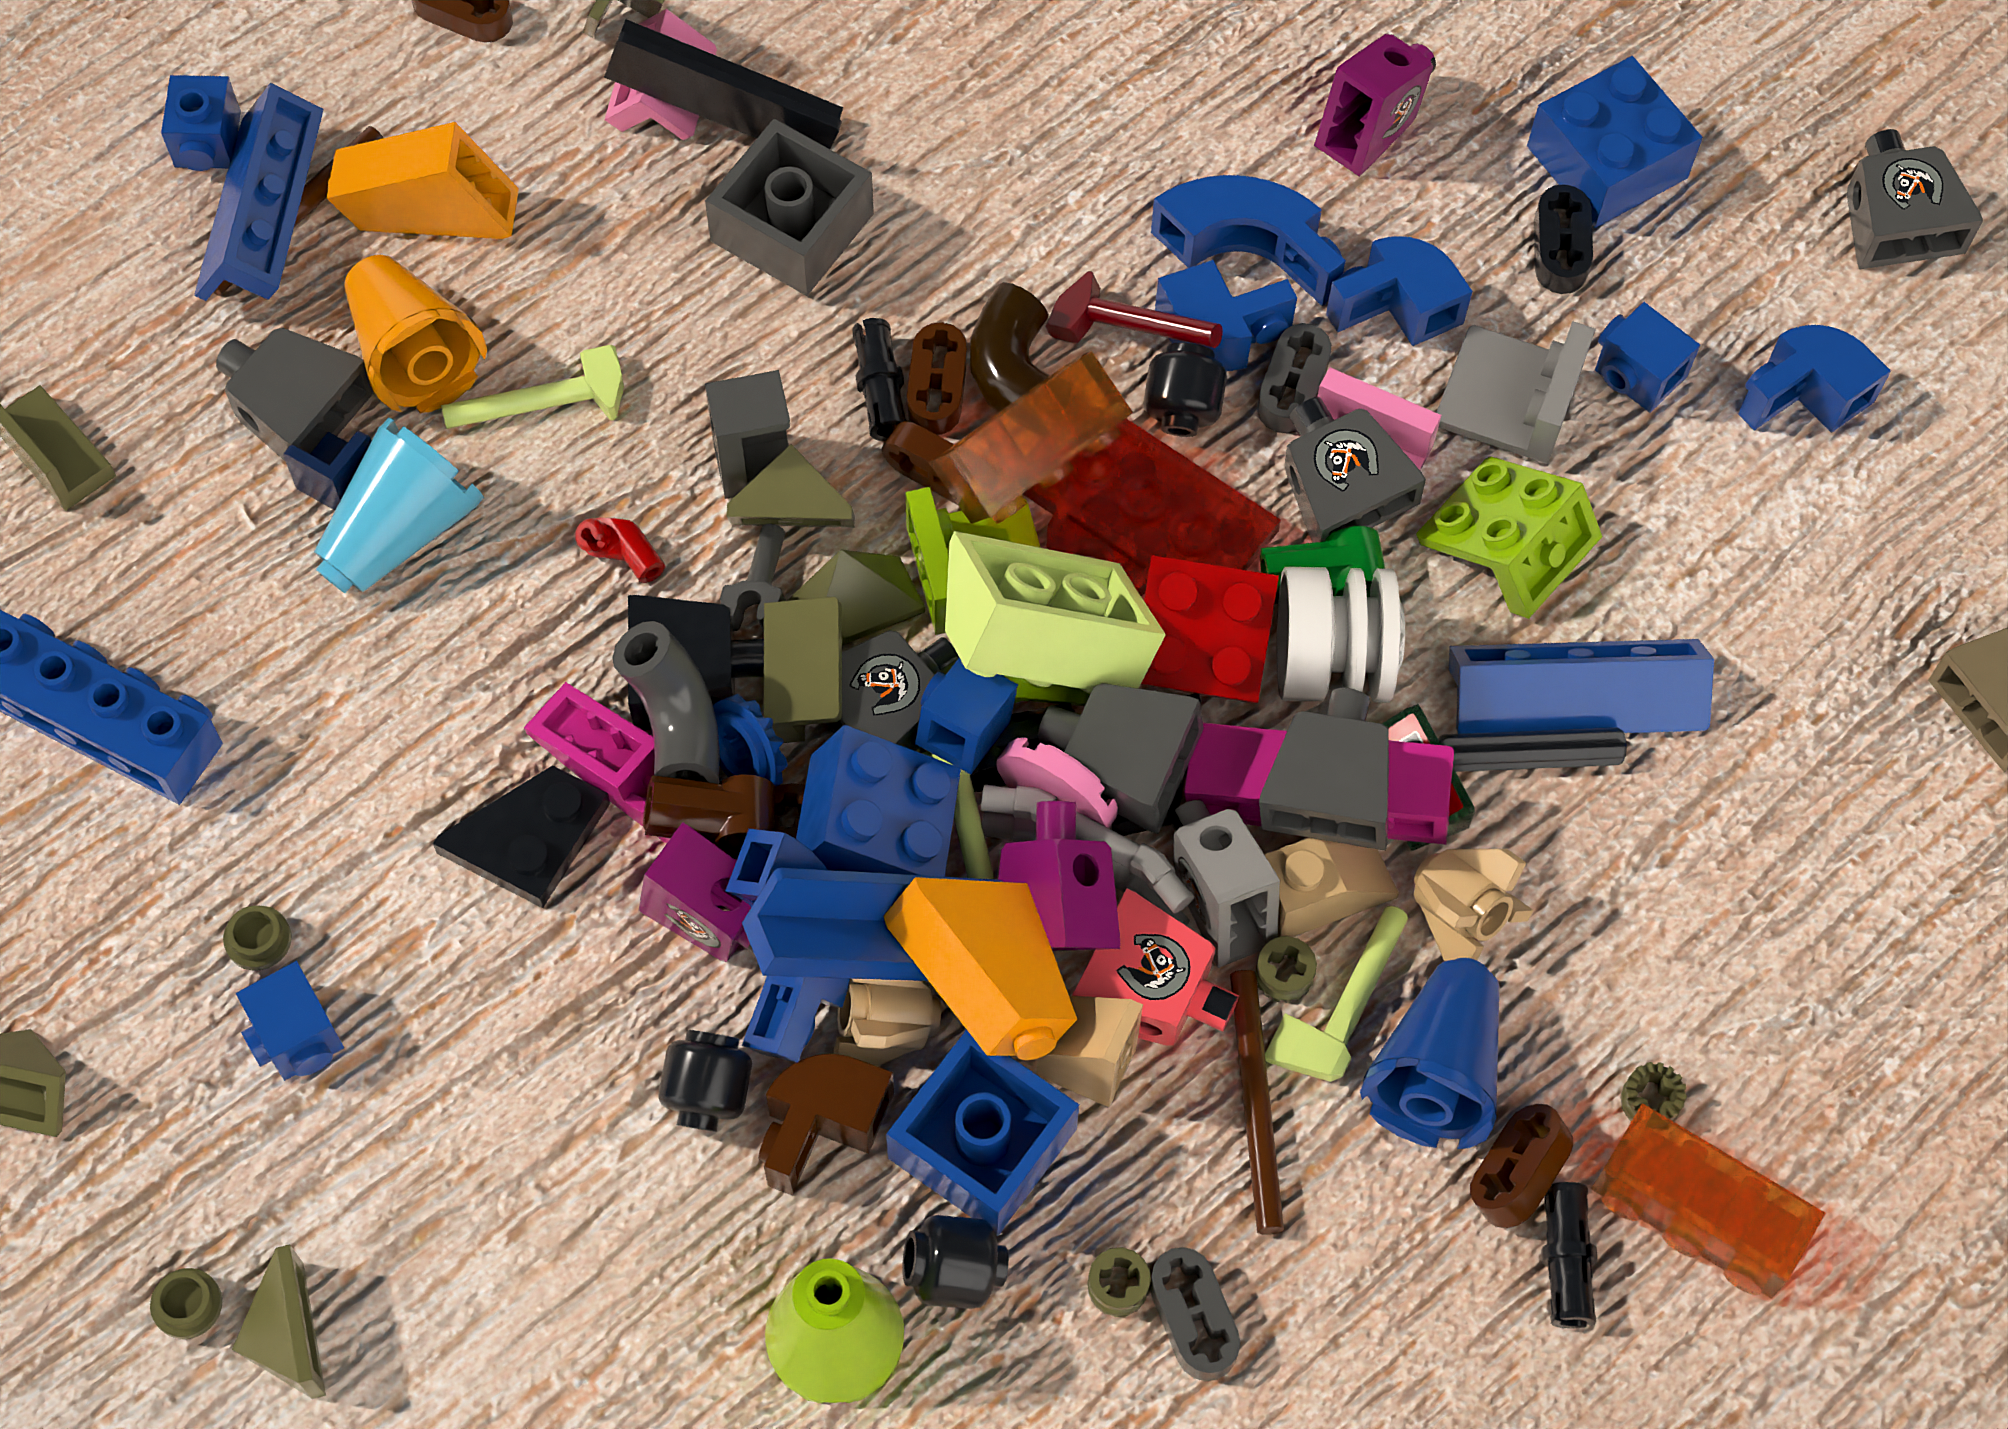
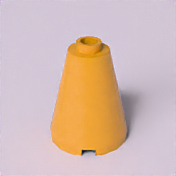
[345,255,487,413]

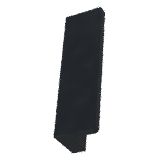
[604,19,844,149]

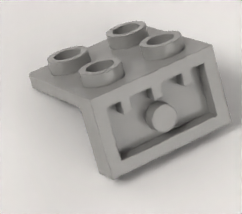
[1436,321,1596,464]

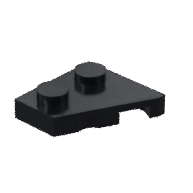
[433,765,610,908]

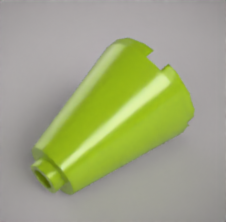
[765,1258,904,1404]

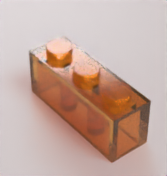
[929,351,1133,524]
[1591,1103,1826,1299]

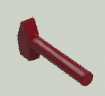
[1045,271,1223,348]

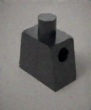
[628,595,764,731]

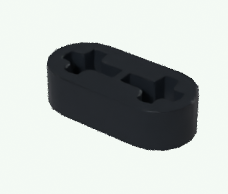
[1534,184,1593,294]

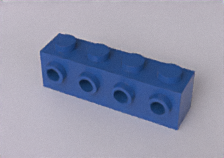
[0,610,223,805]

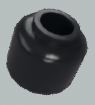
[1143,343,1227,437]
[658,1030,752,1132]
[902,1215,1009,1309]

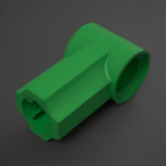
[1260,526,1385,604]

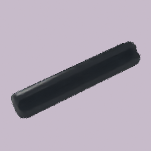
[1437,727,1627,772]

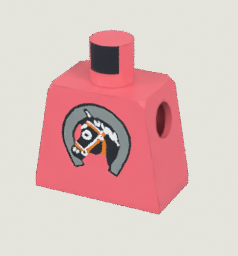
[1072,888,1239,1046]

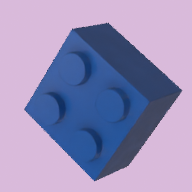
[1527,55,1703,228]
[796,725,961,877]
[886,1029,1080,1236]

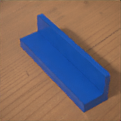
[194,83,324,301]
[1449,639,1714,734]
[742,868,1003,981]

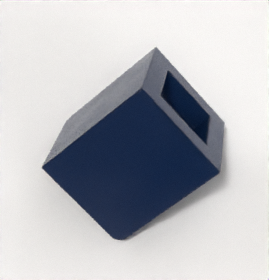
[283,431,372,510]

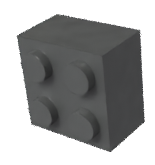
[705,119,874,296]

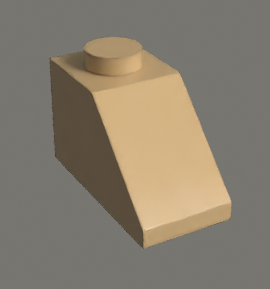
[1264,838,1399,937]
[1036,996,1143,1107]

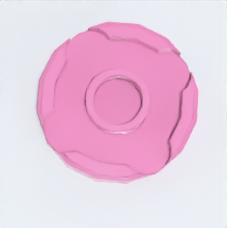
[997,738,1118,828]

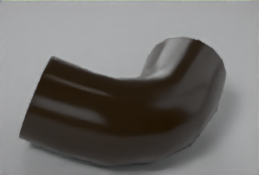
[970,282,1069,438]

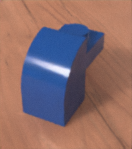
[1326,236,1473,346]
[1155,260,1297,371]
[1738,325,1891,433]

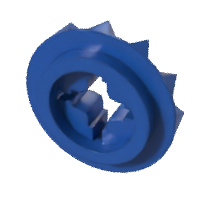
[713,694,788,787]

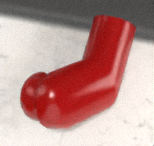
[575,517,666,583]

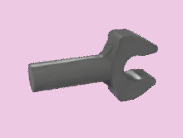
[720,524,786,632]

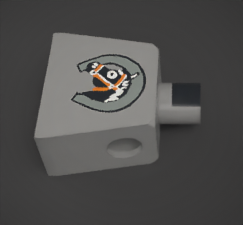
[1170,800,1280,968]

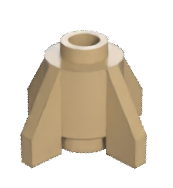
[1414,849,1533,961]
[833,979,941,1066]

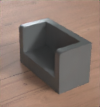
[705,370,790,499]

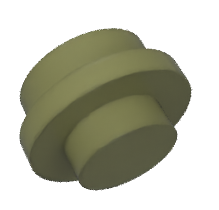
[223,906,292,971]
[150,1268,222,1339]

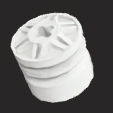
[1277,567,1405,703]

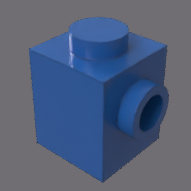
[161,75,241,171]
[1595,302,1700,413]
[915,658,1018,775]
[236,960,344,1081]

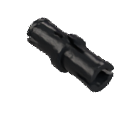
[852,318,907,441]
[1541,1182,1598,1328]

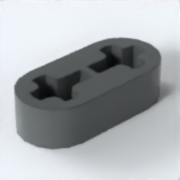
[1257,323,1332,434]
[1150,1247,1240,1381]

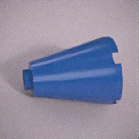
[1360,958,1500,1149]

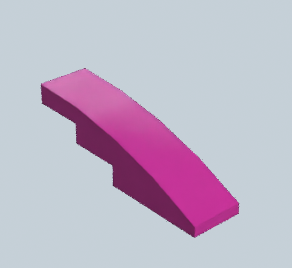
[524,682,737,861]

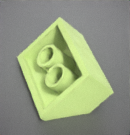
[945,531,1166,694]

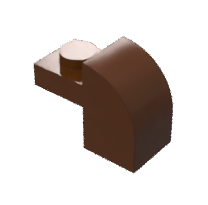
[758,1054,894,1196]

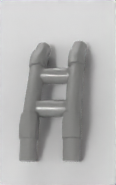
[981,785,1194,926]

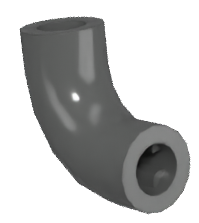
[612,621,720,784]

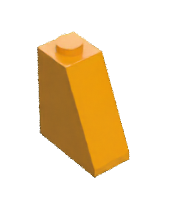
[326,122,519,239]
[883,877,1077,1060]

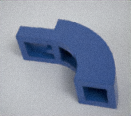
[1151,175,1346,306]
[725,829,850,1063]

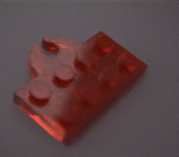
[1009,389,1281,596]

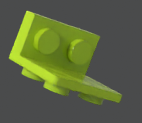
[1416,457,1603,619]
[905,487,1041,635]

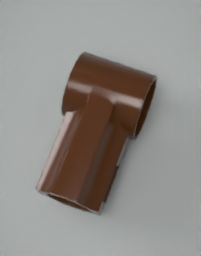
[643,774,776,859]

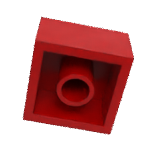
[1140,555,1279,704]

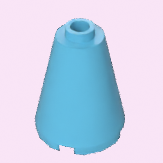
[314,417,484,593]

